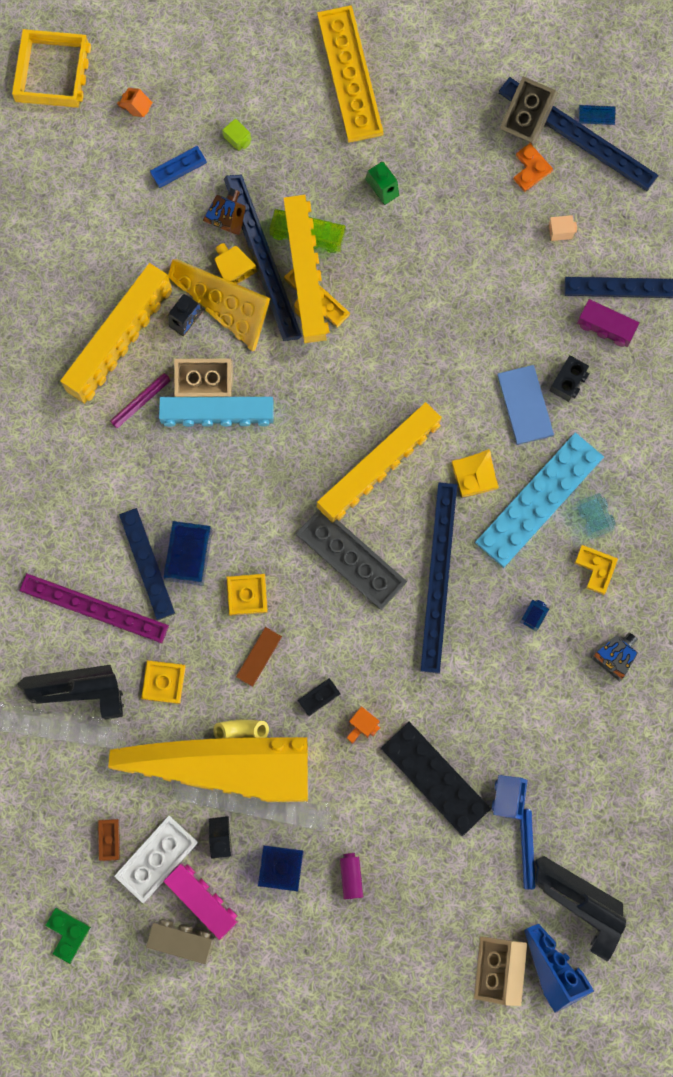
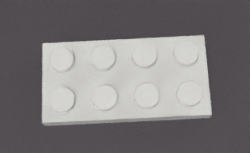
[114,816,199,904]

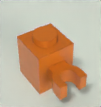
[117,88,153,117]
[347,706,381,744]

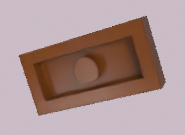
[98,819,120,861]

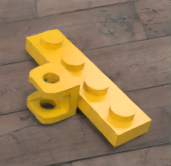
[284,269,350,328]

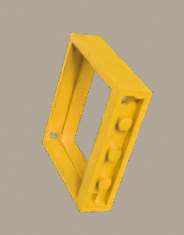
[12,29,91,108]

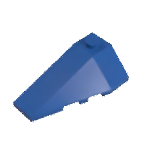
[524,924,594,1013]

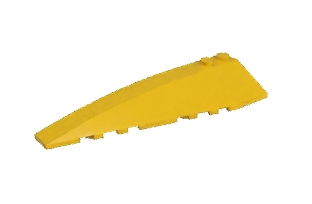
[108,737,308,802]

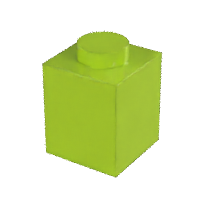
[222,118,251,151]

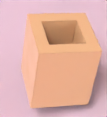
[549,215,577,241]

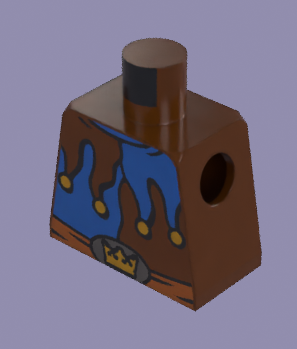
[203,188,246,235]

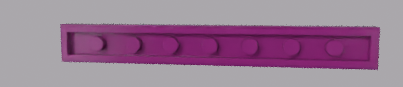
[19,573,169,644]

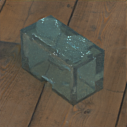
[576,493,616,539]

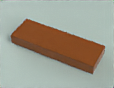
[236,627,282,687]

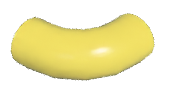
[213,720,269,739]

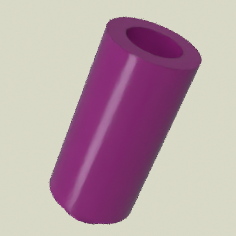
[339,853,364,900]

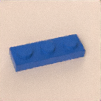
[150,146,207,188]

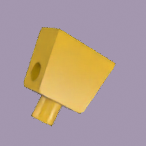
[214,243,257,284]

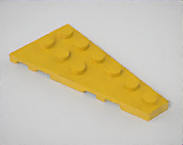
[168,259,270,351]

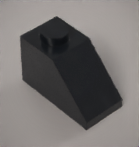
[209,816,233,859]

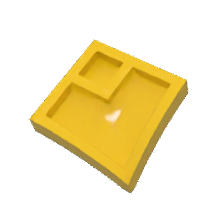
[451,449,499,498]

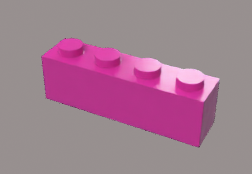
[163,864,238,940]

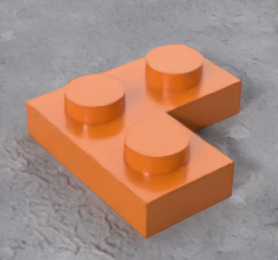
[513,143,553,192]

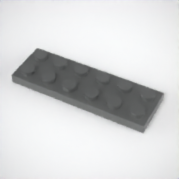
[296,509,407,611]

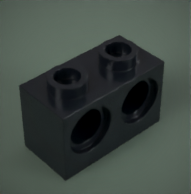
[549,355,590,402]

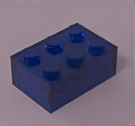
[163,521,213,586]

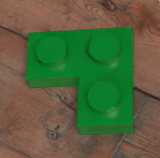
[45,907,91,964]

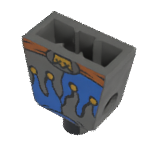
[591,632,638,682]

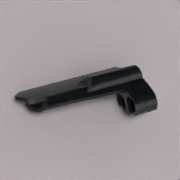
[17,665,124,720]
[535,856,626,962]

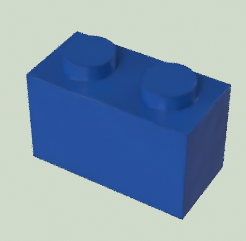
[492,775,528,820]

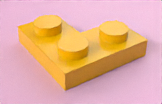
[574,545,618,595]

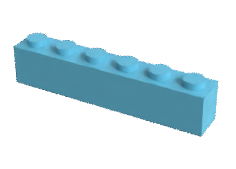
[159,397,274,427]

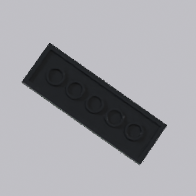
[380,721,491,837]

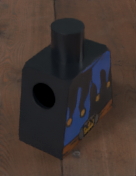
[168,294,204,337]

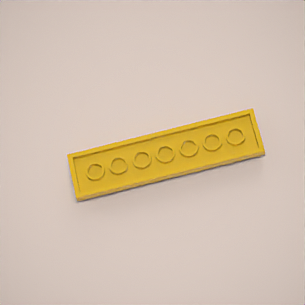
[317,5,384,143]

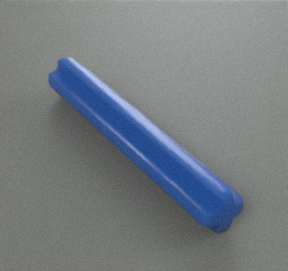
[520,809,536,890]

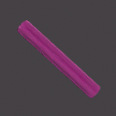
[110,373,171,428]

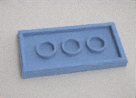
[497,365,554,445]

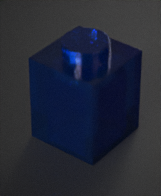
[520,599,549,632]

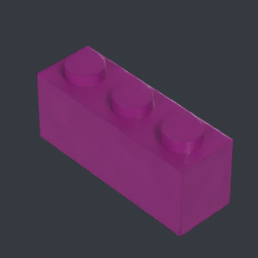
[577,299,640,347]

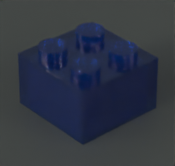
[258,845,304,892]

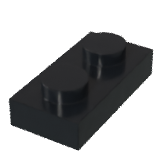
[297,678,341,717]

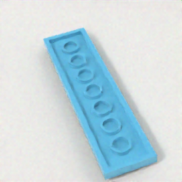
[475,432,604,568]

